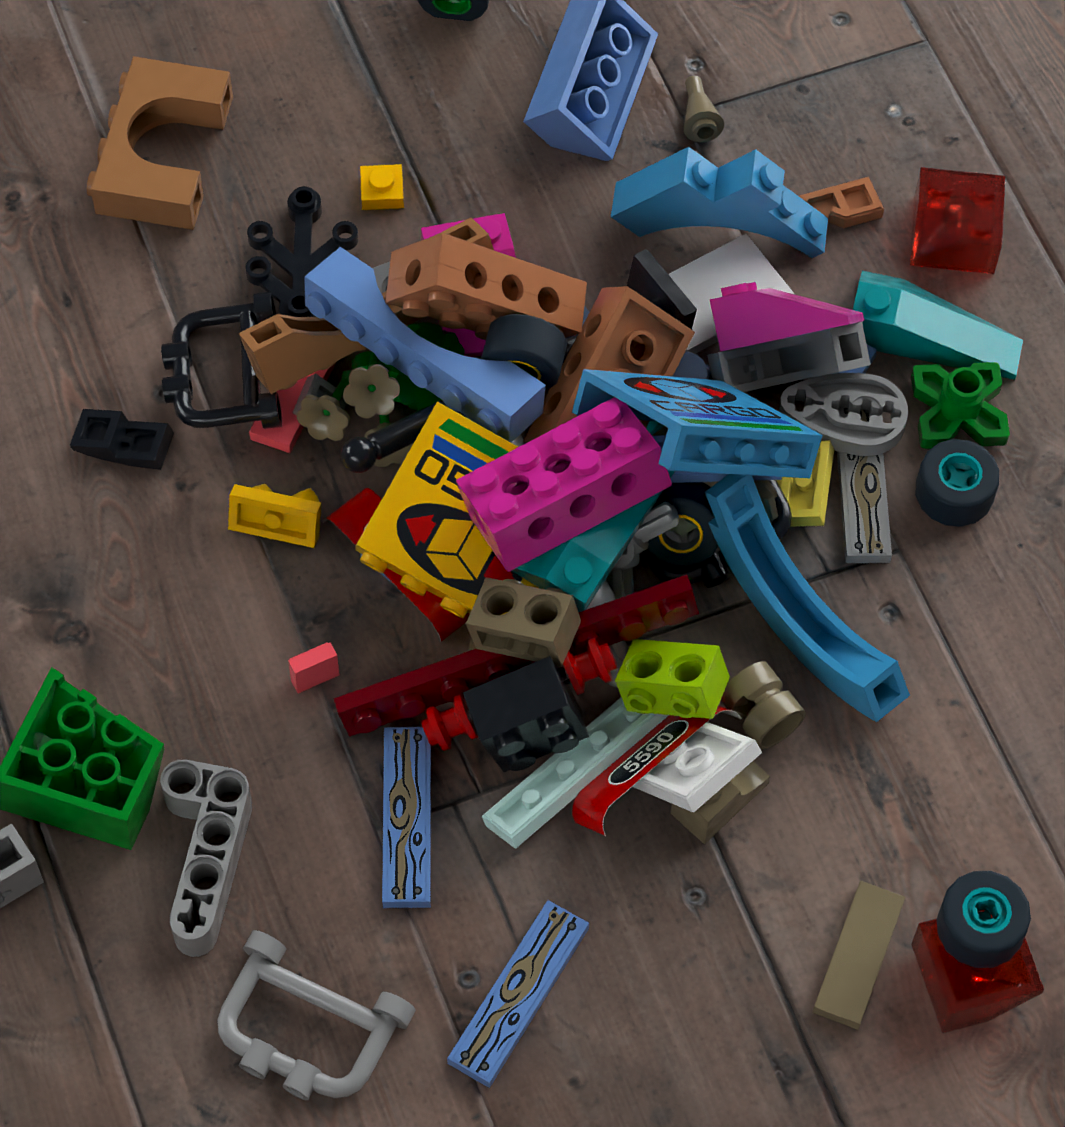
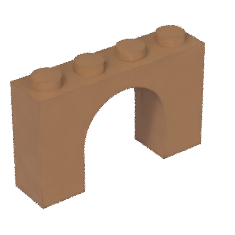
[87,56,233,230]

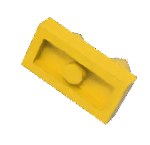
[228,484,321,548]

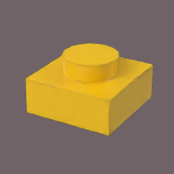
[360,164,404,210]

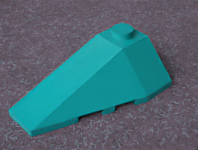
[853,270,1023,380]
[511,449,676,612]

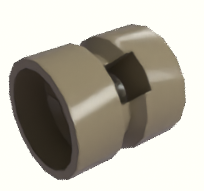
[721,661,806,750]

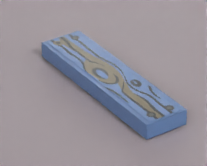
[382,727,431,908]
[447,900,589,1088]

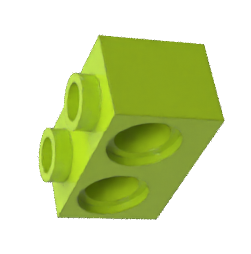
[615,639,730,719]

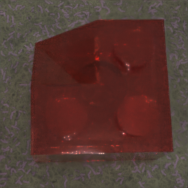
[910,167,1005,274]
[911,910,1044,1033]

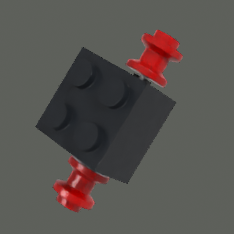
[421,638,618,772]

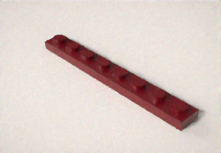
[333,574,699,737]

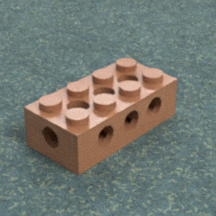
[385,233,587,340]
[523,286,695,444]

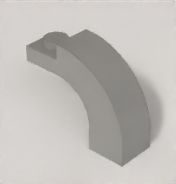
[707,322,871,392]

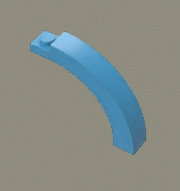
[705,474,910,722]

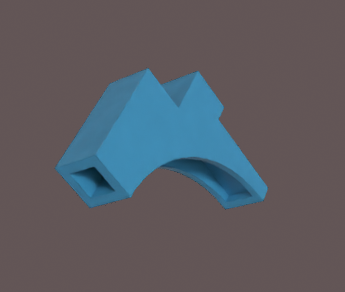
[611,147,828,258]

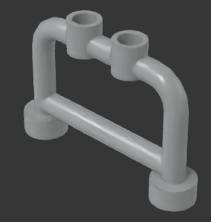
[217,930,416,1100]

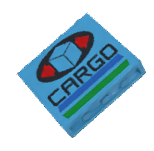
[572,369,823,478]

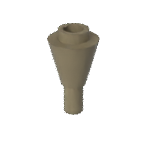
[684,76,725,142]

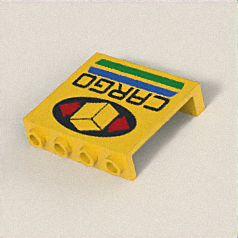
[355,402,539,618]

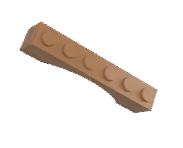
[239,218,494,394]

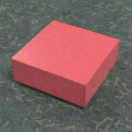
[288,642,339,693]

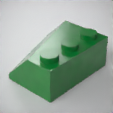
[0,667,164,850]

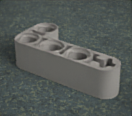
[160,760,252,957]

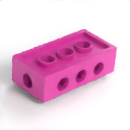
[456,397,672,572]

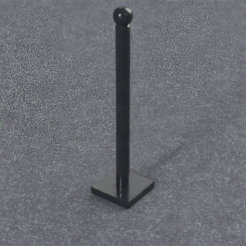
[341,249,697,473]

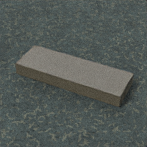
[812,880,906,1030]

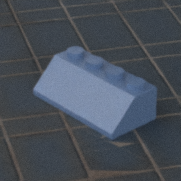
[523,0,658,161]

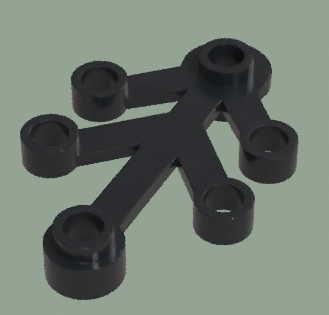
[245,186,358,317]

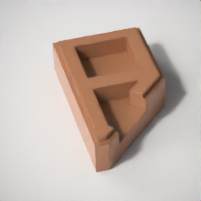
[799,177,884,228]

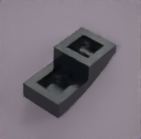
[70,409,174,470]

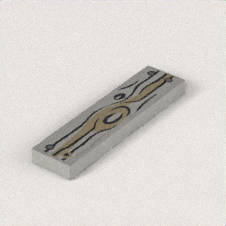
[837,407,892,563]

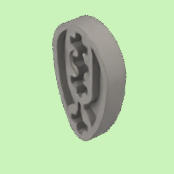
[779,373,908,456]

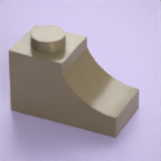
[670,761,770,844]

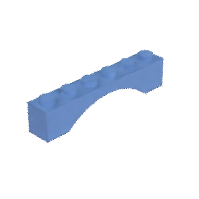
[305,247,546,442]

